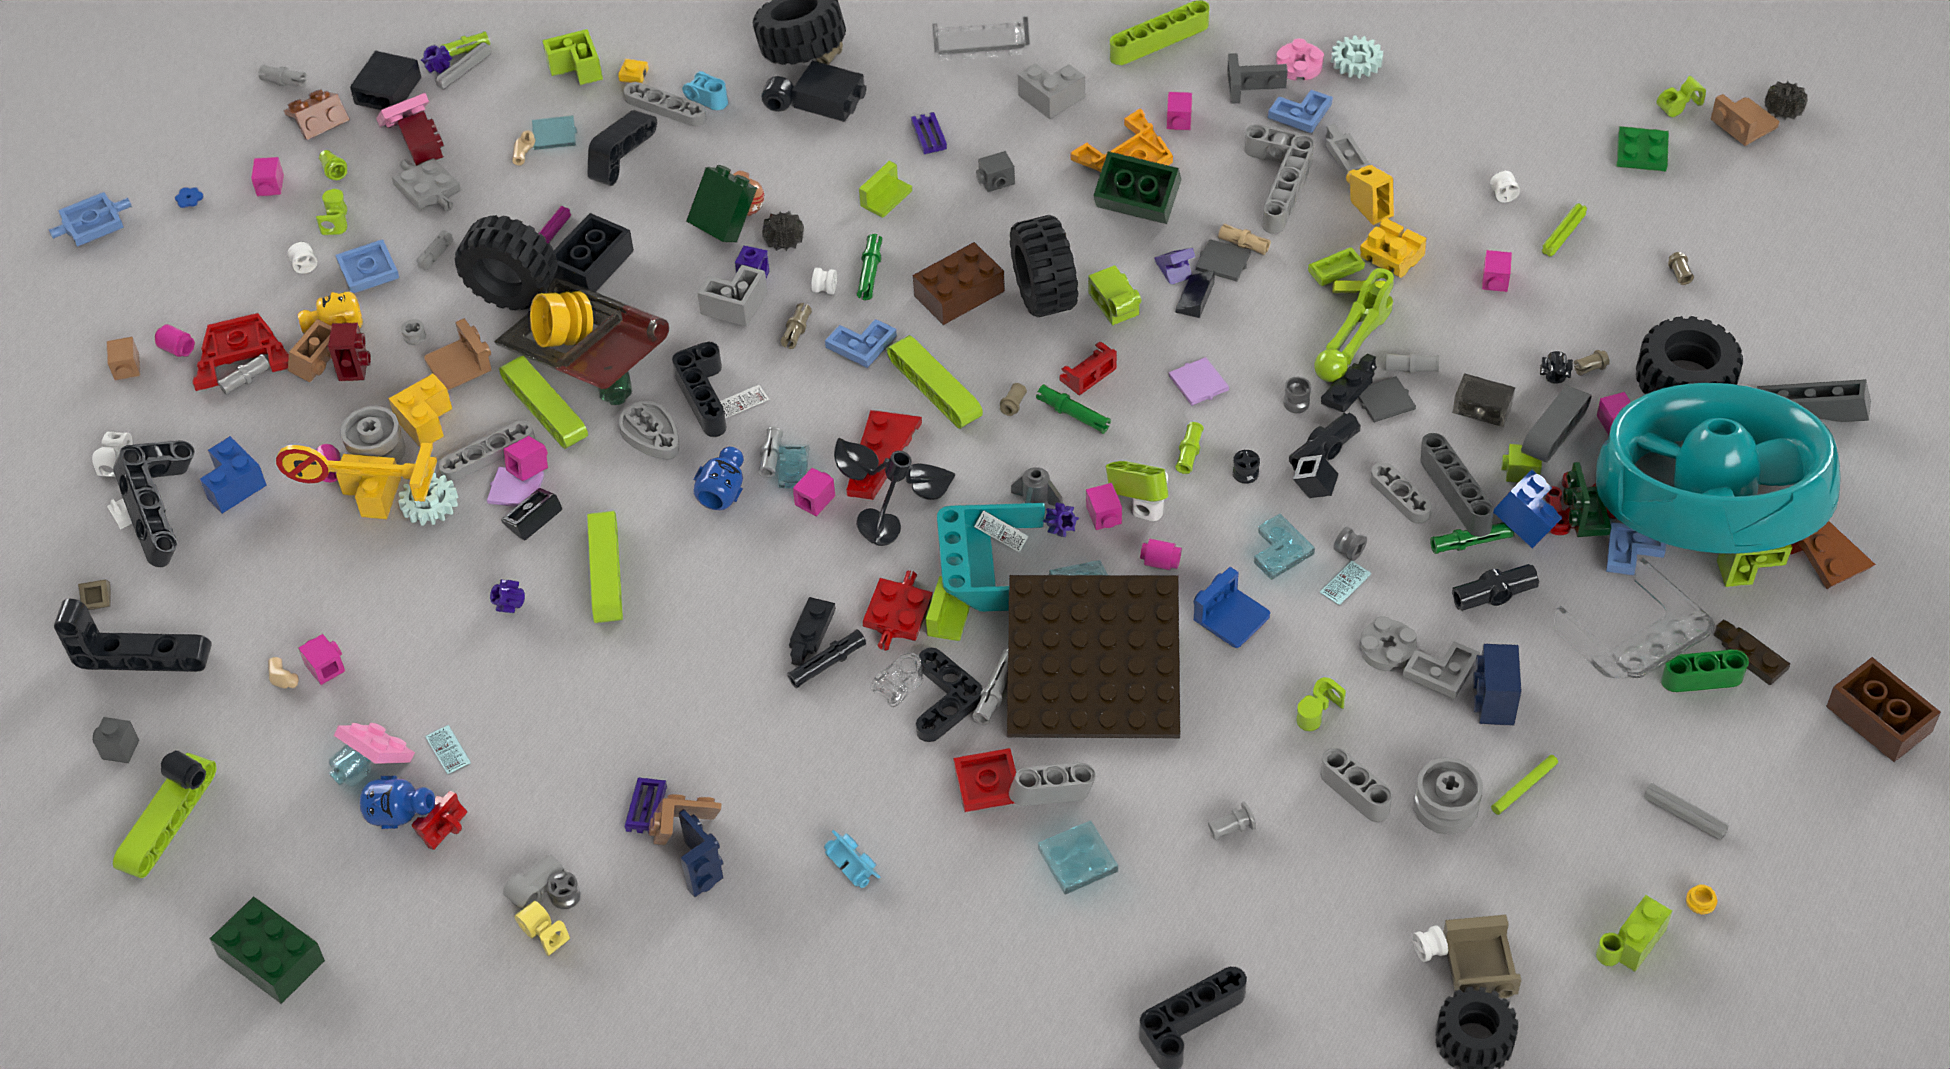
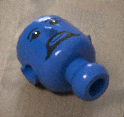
[693,446,744,510]
[360,776,435,829]

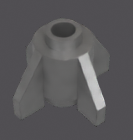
[1011,467,1063,506]

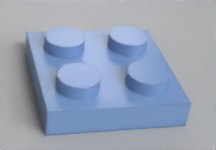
[335,239,399,293]

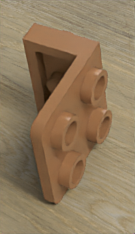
[1711,94,1779,146]
[424,318,492,390]
[649,794,722,845]

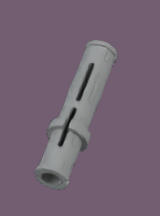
[972,649,1008,725]

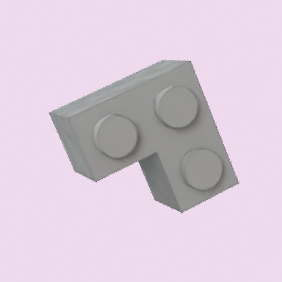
[1018,63,1085,119]
[697,265,768,327]

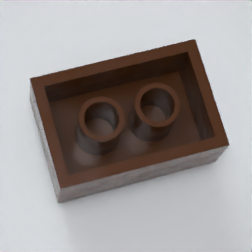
[913,242,1005,325]
[1826,657,1941,762]

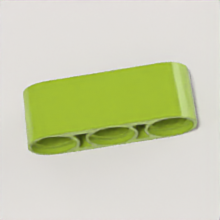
[1105,461,1169,502]

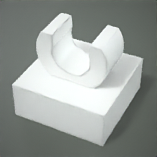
[107,499,132,529]

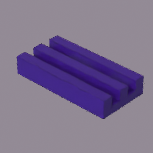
[911,112,947,154]
[625,777,667,833]

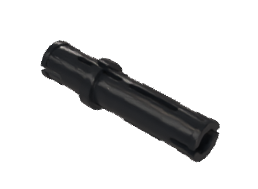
[787,629,866,688]

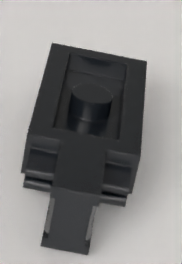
[1321,353,1377,413]
[789,597,836,666]

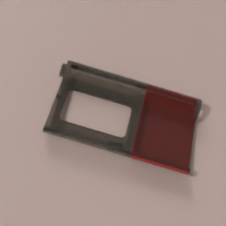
[494,278,669,389]

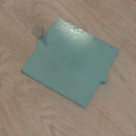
[532,115,577,150]

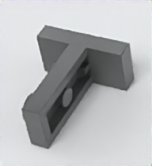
[1227,53,1288,104]

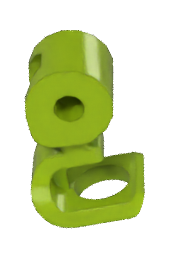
[1656,76,1706,117]
[315,189,348,235]
[1296,677,1346,731]

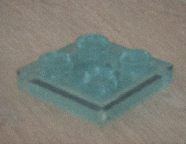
[1038,820,1118,895]

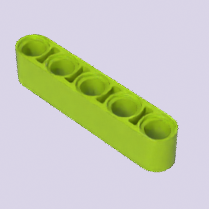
[1110,0,1210,65]
[887,335,983,429]
[499,355,588,449]
[587,511,623,623]
[113,753,217,878]

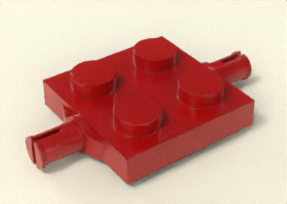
[863,570,933,651]

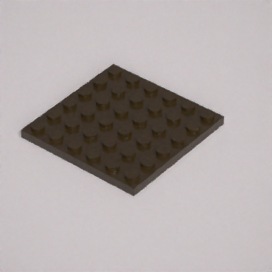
[1007,575,1181,739]

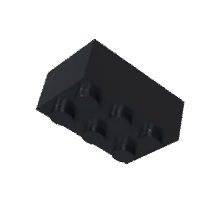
[552,213,634,298]

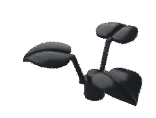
[834,438,955,546]

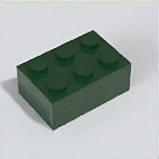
[1093,151,1182,224]
[209,896,325,1004]

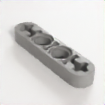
[624,82,706,126]
[438,421,535,481]

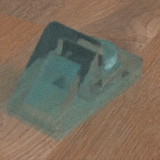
[778,444,810,488]

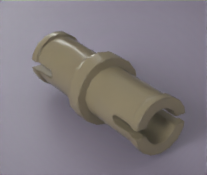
[780,303,812,349]

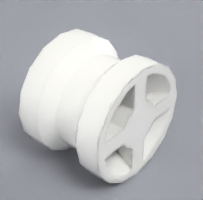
[1490,171,1520,203]
[287,242,317,274]
[812,268,837,295]
[1412,925,1448,962]

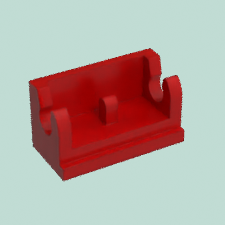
[1059,342,1117,396]

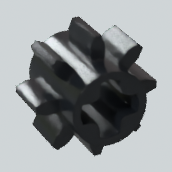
[1540,351,1573,384]

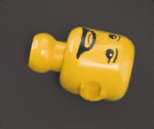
[297,291,363,333]

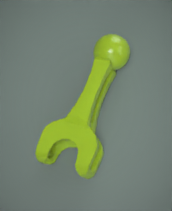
[1314,268,1394,382]

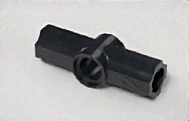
[1289,412,1361,471]
[1452,564,1539,611]

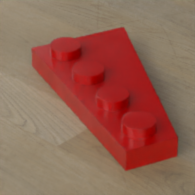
[846,410,922,500]

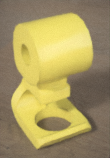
[514,901,570,956]

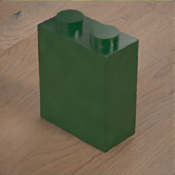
[686,165,757,243]

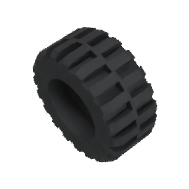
[752,0,846,65]
[454,215,558,311]
[1009,215,1079,318]
[1636,316,1743,394]

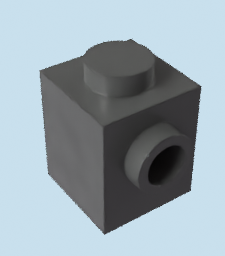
[976,151,1015,192]
[92,717,139,764]

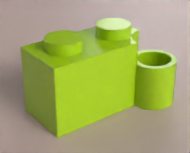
[1088,265,1141,326]
[1596,895,1672,972]

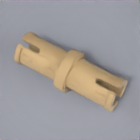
[1218,223,1271,255]

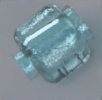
[329,745,372,786]

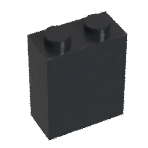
[350,50,422,110]
[792,60,867,122]

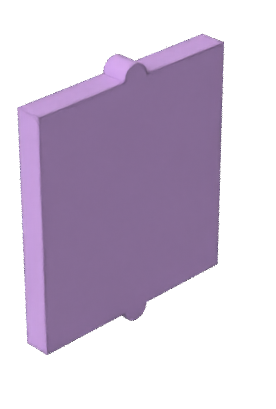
[1169,357,1229,406]
[487,467,544,507]

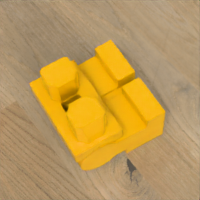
[1360,218,1427,278]

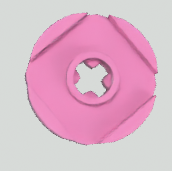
[1276,38,1324,80]

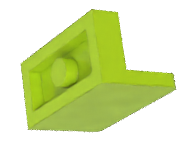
[859,161,913,217]
[926,576,970,641]

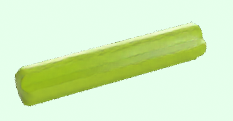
[1542,203,1587,257]

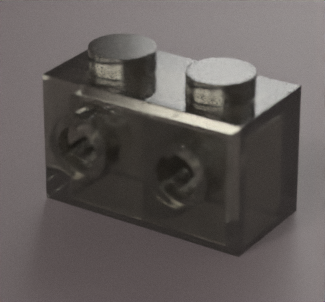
[1452,373,1516,427]

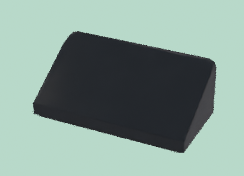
[1175,271,1215,318]
[501,488,562,541]

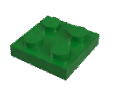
[1616,126,1669,172]

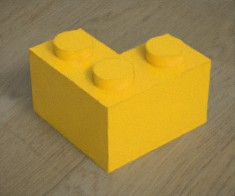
[388,374,452,447]
[336,454,401,519]

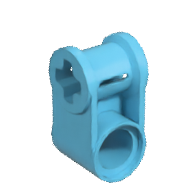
[682,71,729,111]

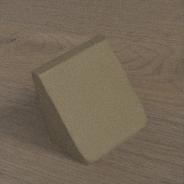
[78,579,111,610]

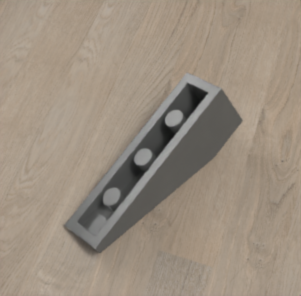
[1757,379,1871,422]

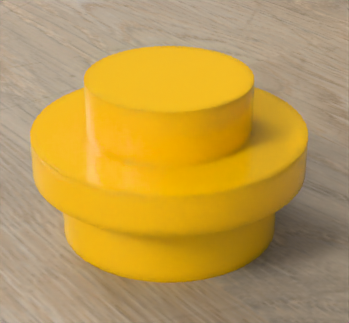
[1686,884,1717,914]

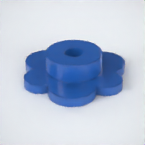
[175,187,204,208]

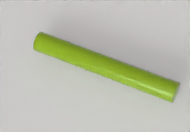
[1491,755,1558,815]

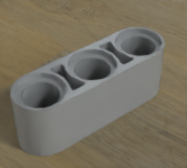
[1321,747,1392,822]
[1009,762,1096,806]

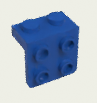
[1193,567,1270,648]

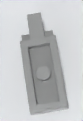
[1325,124,1370,175]

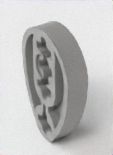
[619,401,680,460]

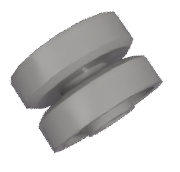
[340,406,406,464]
[1414,757,1483,835]

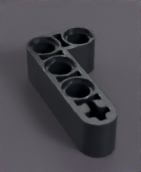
[587,110,658,186]
[672,342,727,437]
[1139,966,1247,1069]

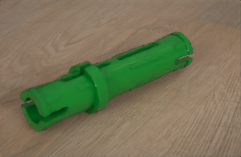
[857,234,883,300]
[1036,384,1111,434]
[1430,522,1514,554]

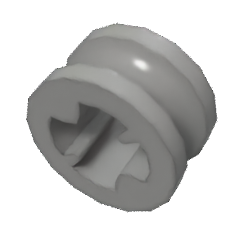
[401,319,426,345]

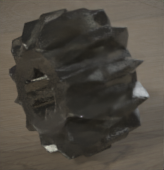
[1764,80,1808,120]
[762,211,804,252]

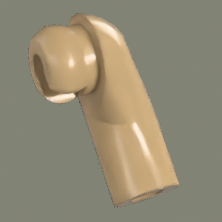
[512,131,536,165]
[268,657,299,689]

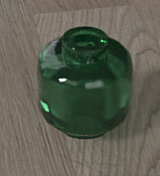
[598,368,633,405]

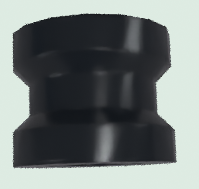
[1233,450,1260,484]

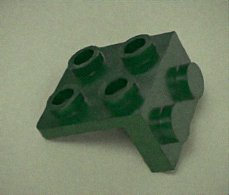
[1563,462,1612,537]

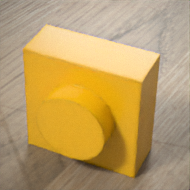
[618,59,649,83]

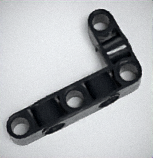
[113,440,195,567]
[54,599,212,672]

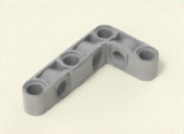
[1244,124,1314,234]

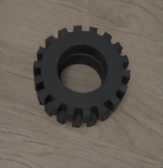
[1435,987,1519,1069]

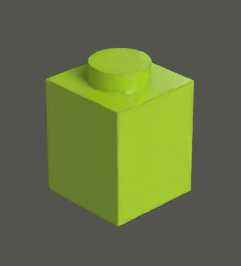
[1501,444,1542,483]

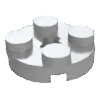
[1359,616,1417,671]

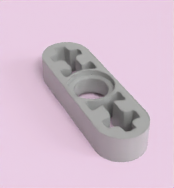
[1371,462,1432,523]

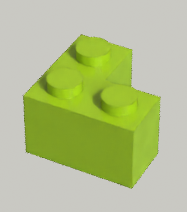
[542,29,603,85]
[1717,544,1792,587]

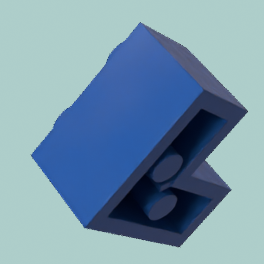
[200,436,267,514]
[1494,470,1562,549]

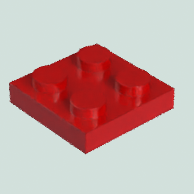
[953,748,1016,812]

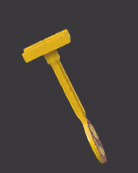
[276,443,437,502]

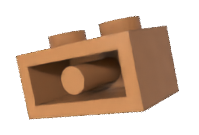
[288,319,331,382]

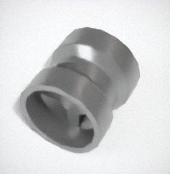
[1283,377,1311,414]

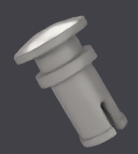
[1208,802,1256,840]

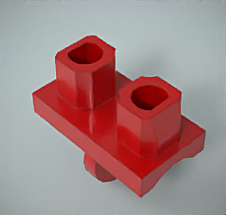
[412,791,468,850]

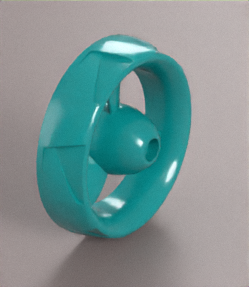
[1595,383,1841,554]

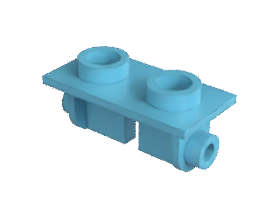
[824,830,881,888]

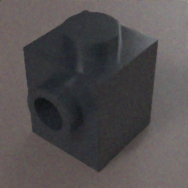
[1293,455,1339,499]

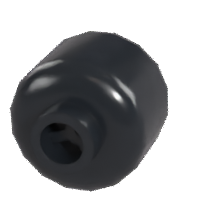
[761,76,794,112]

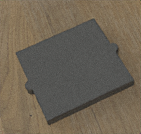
[1196,239,1251,281]
[1358,376,1416,422]

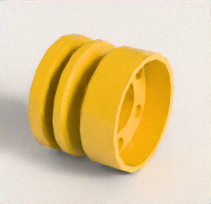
[530,291,593,347]

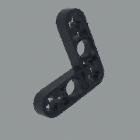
[916,647,983,742]

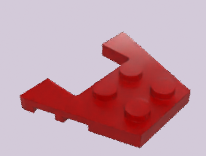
[193,313,289,391]

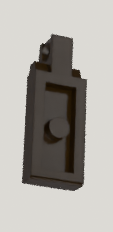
[1713,619,1791,685]

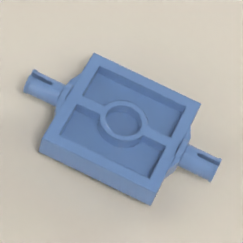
[48,192,132,246]

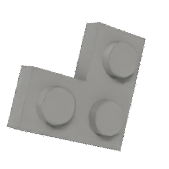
[1403,641,1480,699]

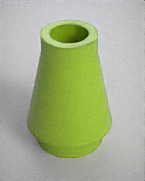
[319,150,347,180]

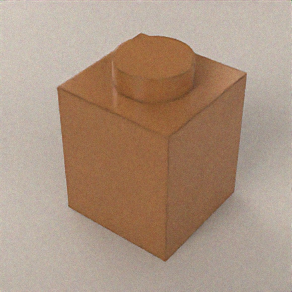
[107,337,140,380]

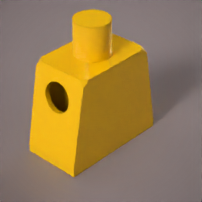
[1346,165,1394,225]

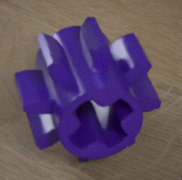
[421,45,452,74]
[1043,502,1079,537]
[490,579,525,614]

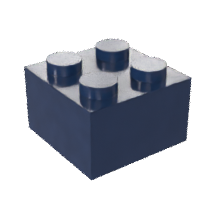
[1473,643,1521,725]

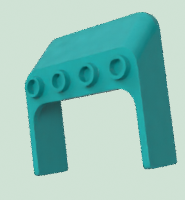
[937,503,1045,612]

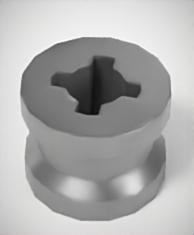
[1334,526,1367,561]
[548,871,581,909]

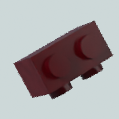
[397,111,444,166]
[328,323,371,381]

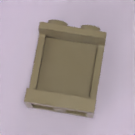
[1443,914,1522,998]

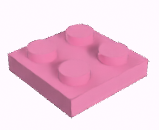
[376,93,429,128]
[334,723,415,764]

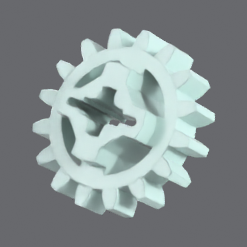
[1331,35,1383,78]
[398,473,458,526]

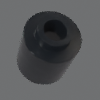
[161,750,206,790]

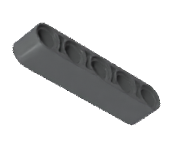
[1521,385,1592,463]
[1420,433,1494,537]

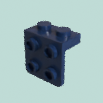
[678,809,724,898]

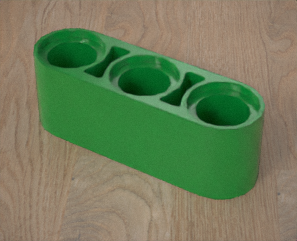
[1661,650,1749,692]

